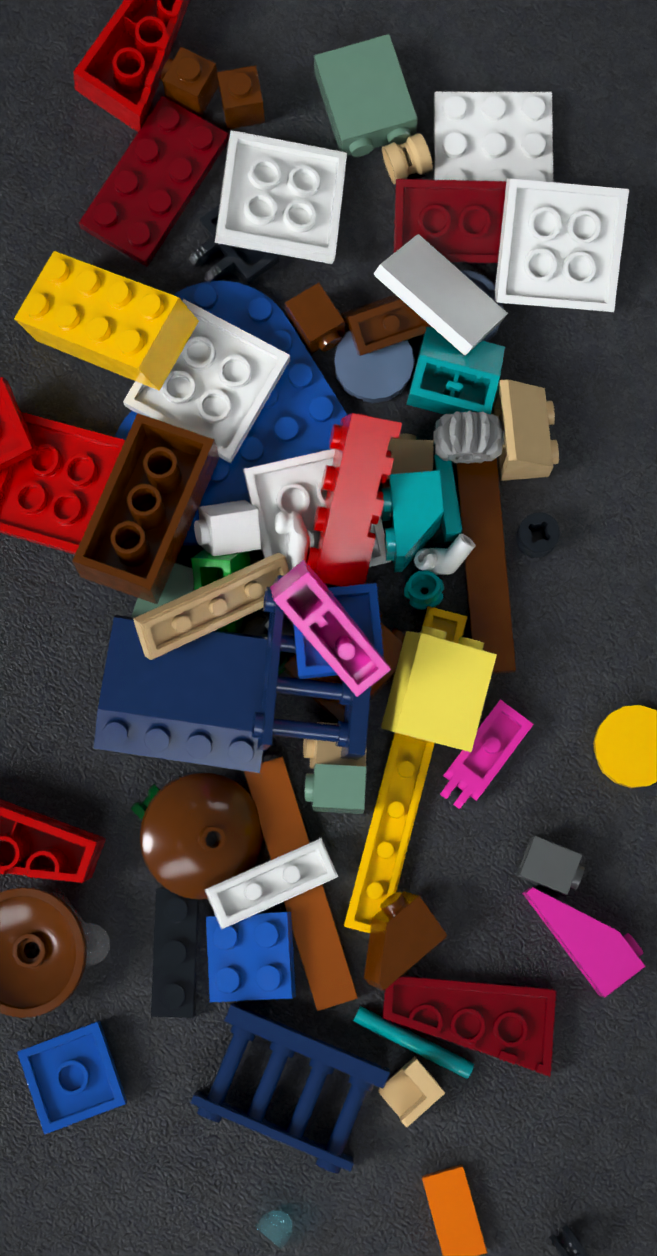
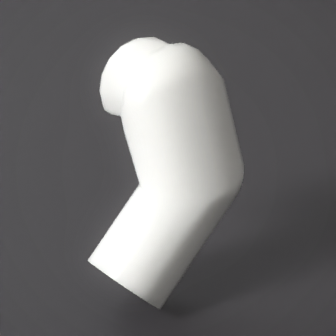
[414,534,476,575]

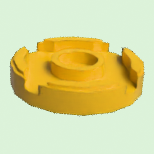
[593,705,657,788]

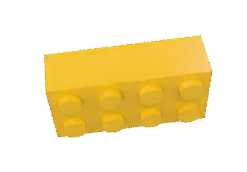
[14,251,199,391]

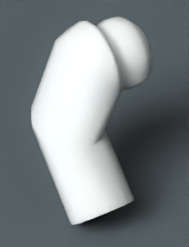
[275,510,310,571]

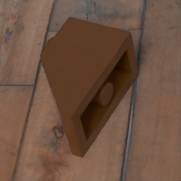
[364,891,448,991]

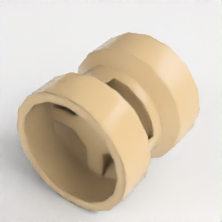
[382,133,433,184]

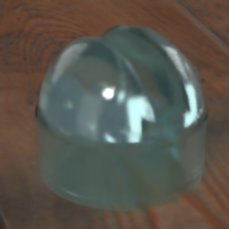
[255,1210,293,1249]

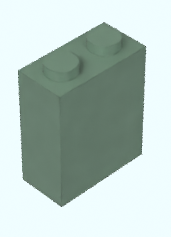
[314,34,417,157]

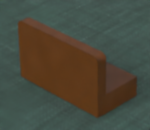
[341,294,432,356]

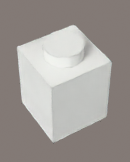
[194,500,261,557]

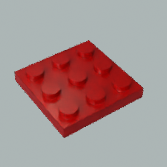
[0,412,125,555]

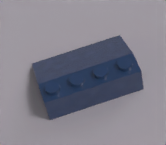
[94,615,268,773]

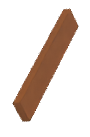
[244,756,358,1011]

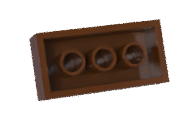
[72,413,219,604]

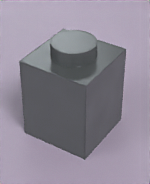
[516,836,585,895]

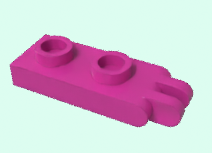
[440,699,534,809]

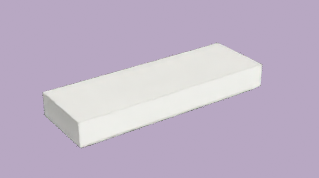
[205,838,338,929]

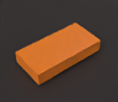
[421,1165,487,1256]

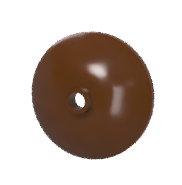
[140,772,263,899]
[0,887,87,1018]

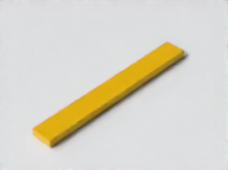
[344,606,467,933]

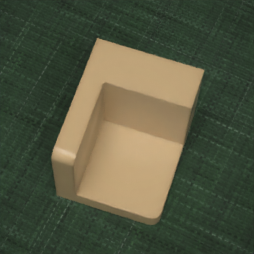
[379,1056,445,1128]

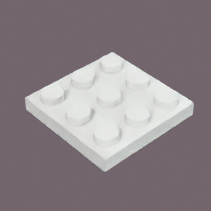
[434,92,553,182]
[215,130,347,264]
[494,178,629,312]
[123,299,290,463]
[243,449,391,567]

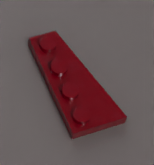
[383,976,556,1077]

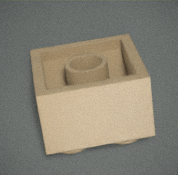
[493,379,559,481]

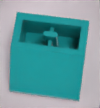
[406,326,505,415]
[381,470,444,572]

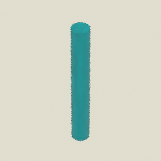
[353,1006,474,1079]

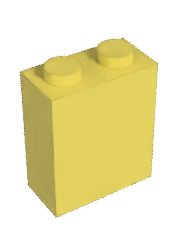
[381,626,497,752]

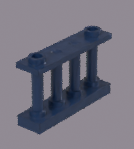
[251,575,379,760]
[190,1003,390,1174]

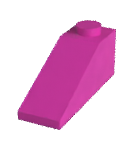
[270,560,391,697]
[522,888,645,997]

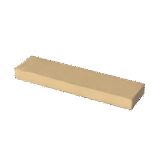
[133,553,289,660]

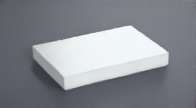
[374,234,508,356]

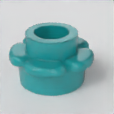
[404,570,444,610]

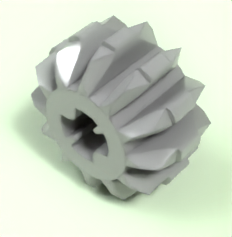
[433,411,504,464]

